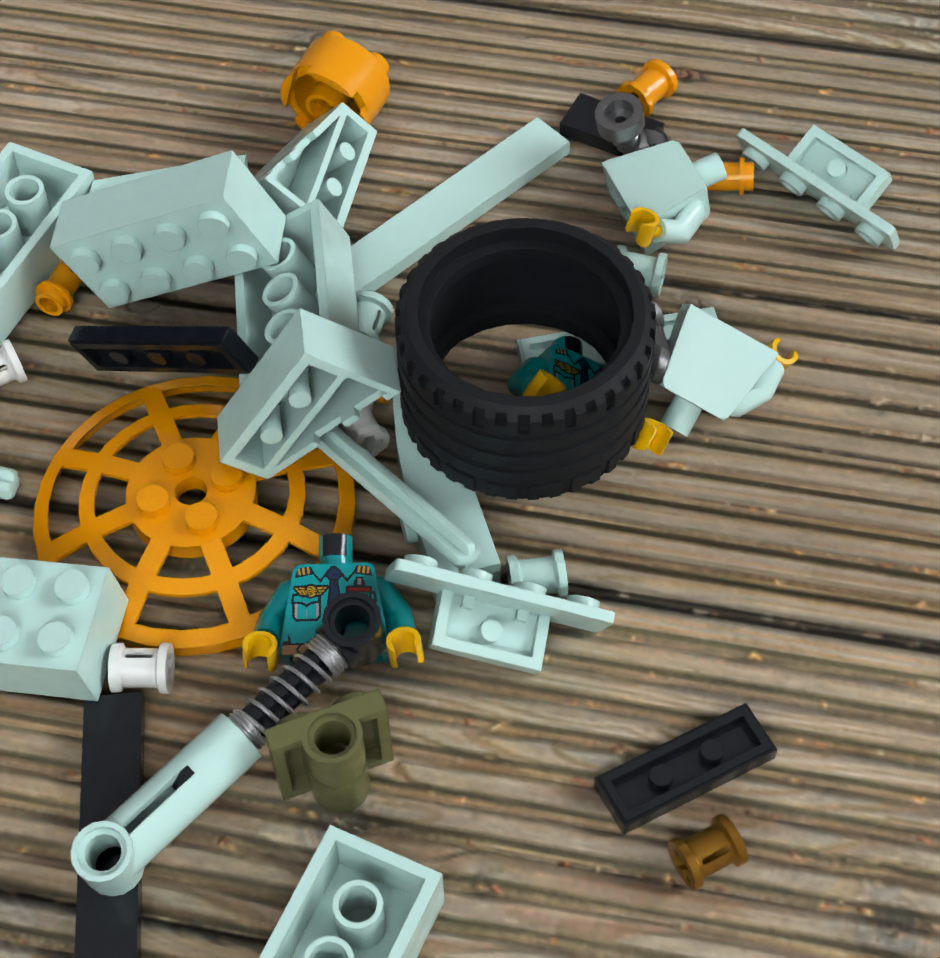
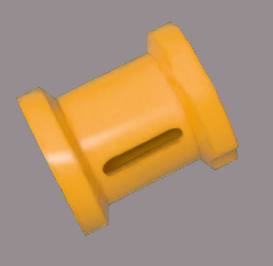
[617,59,678,117]

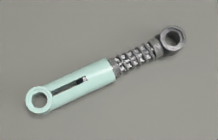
[70,591,386,897]

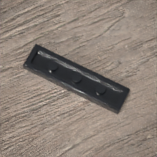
[68,326,259,374]

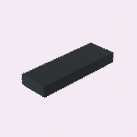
[594,703,778,835]

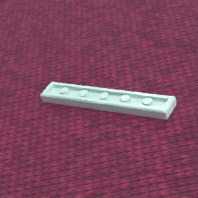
[351,117,570,292]

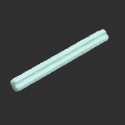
[318,426,481,569]

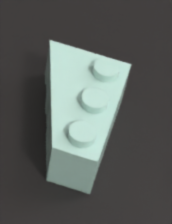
[254,102,377,228]
[217,308,401,479]

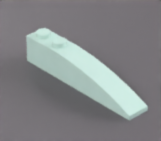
[393,347,501,603]

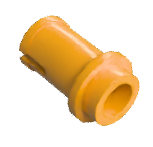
[707,157,754,196]
[35,259,83,316]

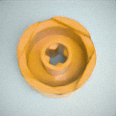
[280,30,390,130]

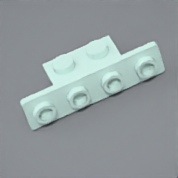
[736,124,901,250]
[384,554,615,674]

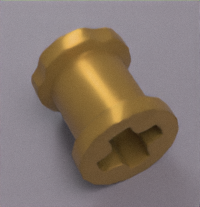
[668,814,748,890]

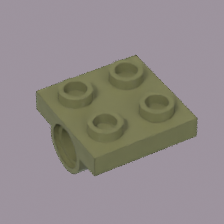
[264,688,394,813]

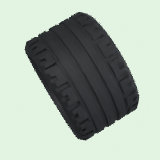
[394,218,656,500]

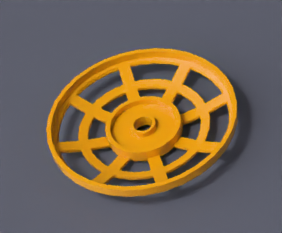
[33,376,357,656]

